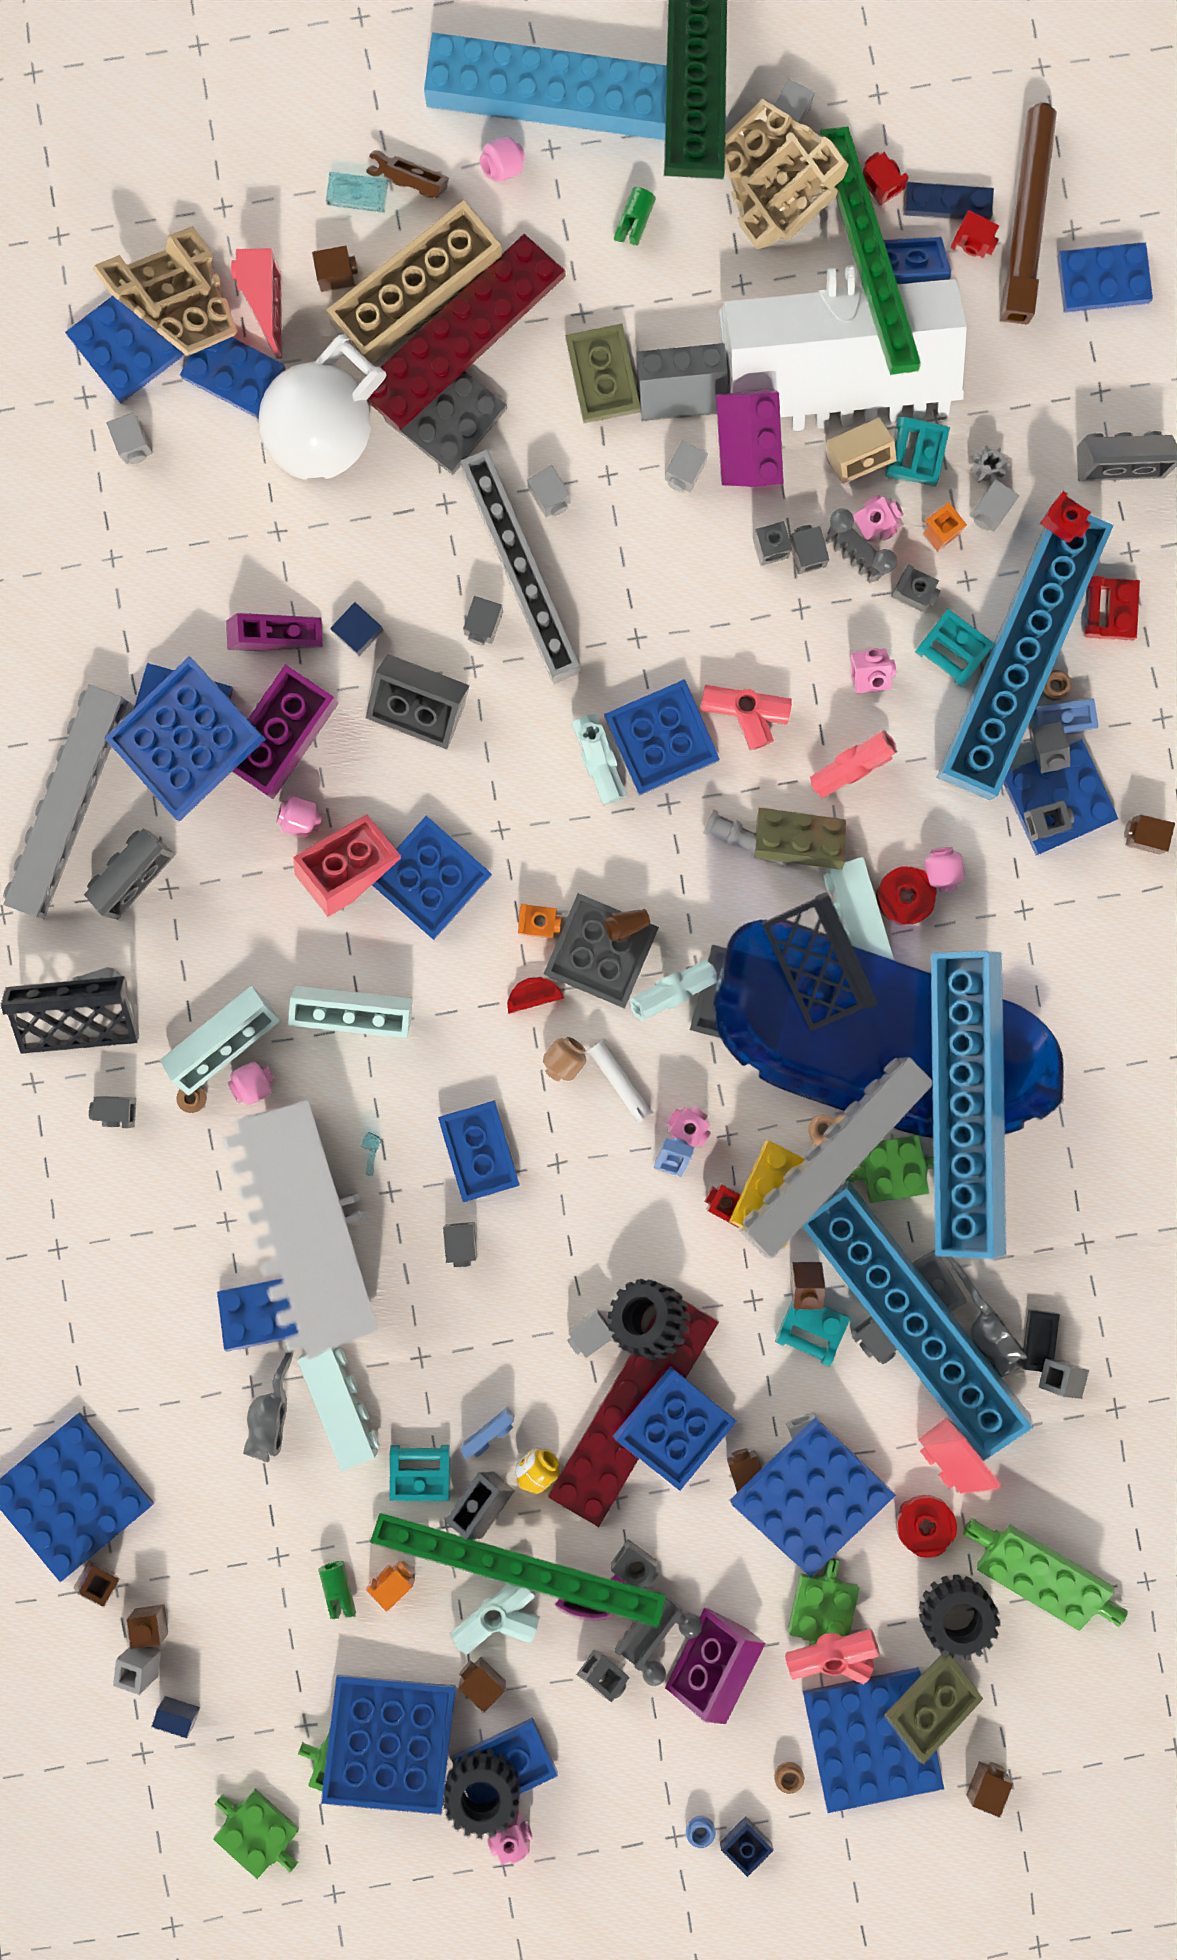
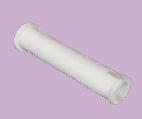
[585,1039,653,1123]

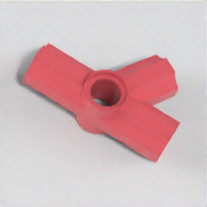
[701,685,792,751]
[810,731,898,798]
[785,1629,880,1684]

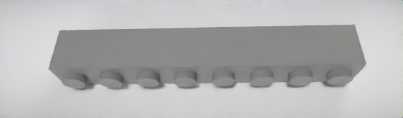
[460,450,580,684]
[3,684,129,919]
[739,1057,933,1259]

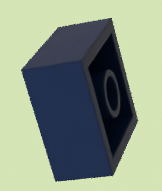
[330,602,383,656]
[151,1696,200,1739]
[720,1816,774,1877]

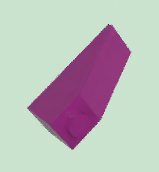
[226,613,323,651]

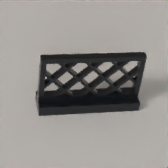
[761,892,878,1032]
[0,976,139,1054]

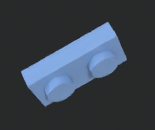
[1034,699,1098,734]
[654,1138,694,1177]
[460,1407,515,1459]

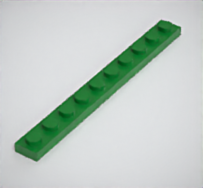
[819,126,922,375]
[370,1513,666,1628]

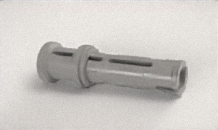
[703,810,787,867]

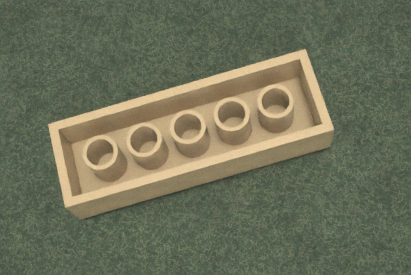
[326,200,502,364]

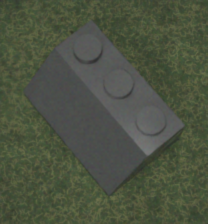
[636,343,728,421]
[1076,431,1177,481]
[366,654,470,749]
[84,828,176,920]

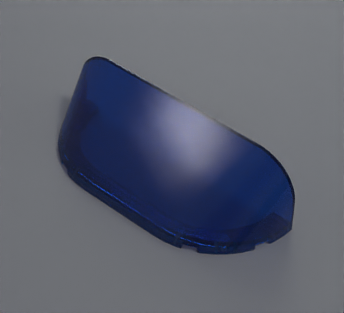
[714,920,1064,1138]

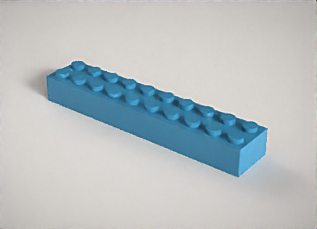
[424,32,666,140]
[936,514,1114,800]
[931,951,1006,1259]
[802,1180,1033,1461]

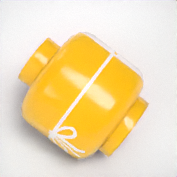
[515,1448,559,1494]

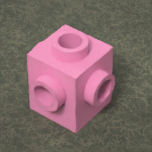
[853,495,904,542]
[851,648,896,694]
[667,1106,711,1148]
[487,1810,533,1865]

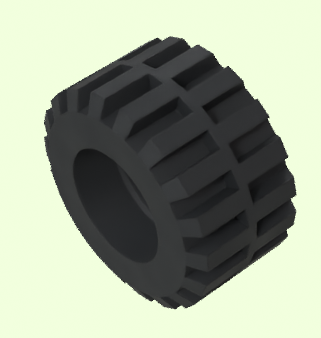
[607,1279,690,1360]
[919,1574,1000,1661]
[443,1748,520,1839]

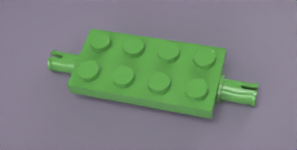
[963,1518,1128,1631]

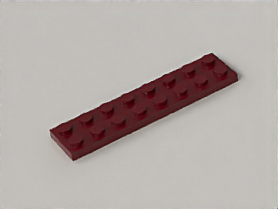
[366,233,566,432]
[548,1299,719,1528]

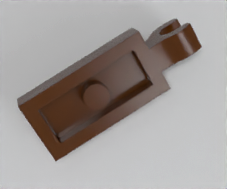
[366,150,449,198]

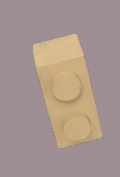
[826,418,896,484]

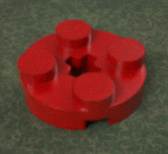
[876,866,937,925]
[896,1495,957,1558]

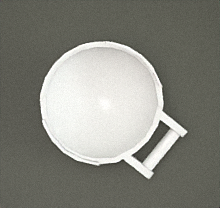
[259,333,386,480]

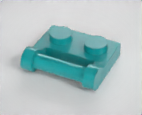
[885,417,950,487]
[915,609,994,687]
[775,1301,851,1367]
[390,1445,450,1501]

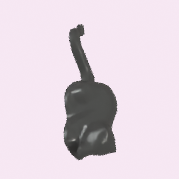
[948,1257,1027,1377]
[243,1350,294,1463]

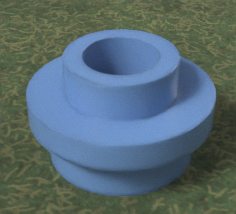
[686,1816,716,1848]

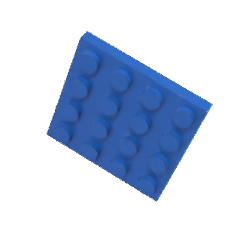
[105,656,266,821]
[0,1412,154,1583]
[730,1417,896,1577]
[802,1667,944,1813]
[321,1675,456,1815]

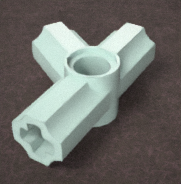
[572,714,627,805]
[629,960,718,1022]
[450,1584,539,1655]

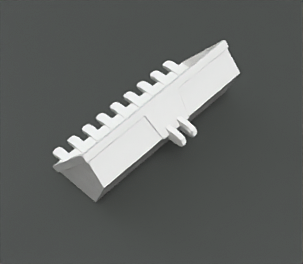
[719,265,967,431]
[223,1100,378,1360]

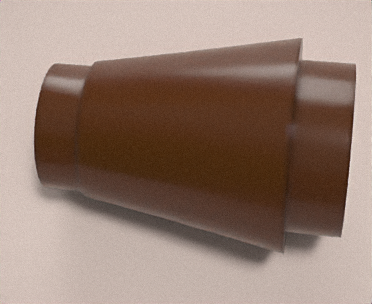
[604,909,651,942]

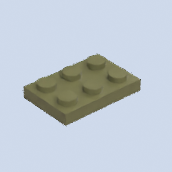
[565,324,640,424]
[754,807,846,870]
[884,1654,983,1764]

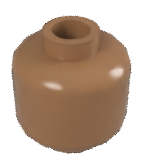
[543,1037,586,1082]

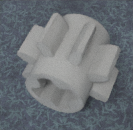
[970,446,1008,485]

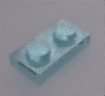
[326,172,388,213]

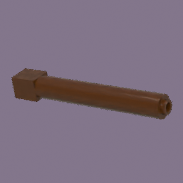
[1000,103,1057,325]

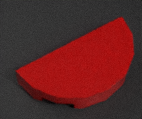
[507,977,564,1014]

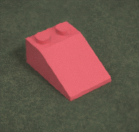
[231,248,282,358]
[293,814,401,917]
[918,1418,1002,1494]

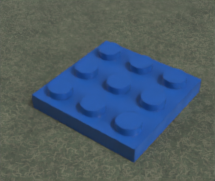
[65,296,185,404]
[604,679,720,796]
[1003,739,1119,856]
[372,816,492,940]
[613,1366,737,1491]

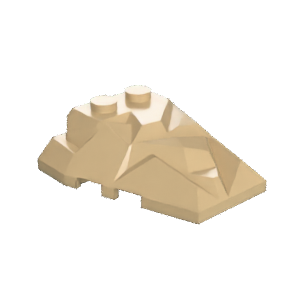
[725,99,849,250]
[93,226,237,356]

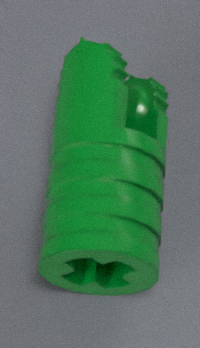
[614,187,656,246]
[318,1561,356,1619]

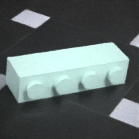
[823,857,897,979]
[160,985,280,1096]
[288,986,413,1038]
[297,1347,380,1472]

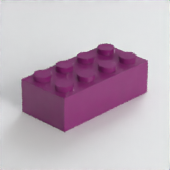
[232,664,339,799]

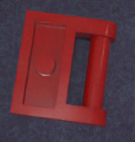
[1083,576,1140,641]

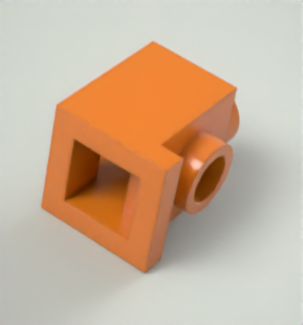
[923,502,967,552]
[518,904,562,939]
[366,1561,415,1612]

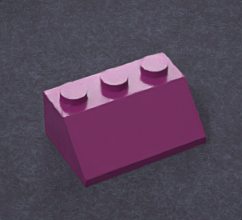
[716,389,784,487]
[665,1608,766,1724]

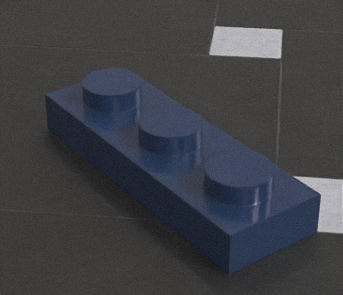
[903,182,994,220]

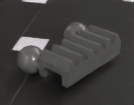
[825,508,897,584]
[615,1592,702,1686]

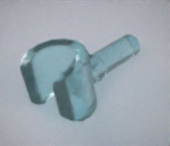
[361,1132,381,1176]

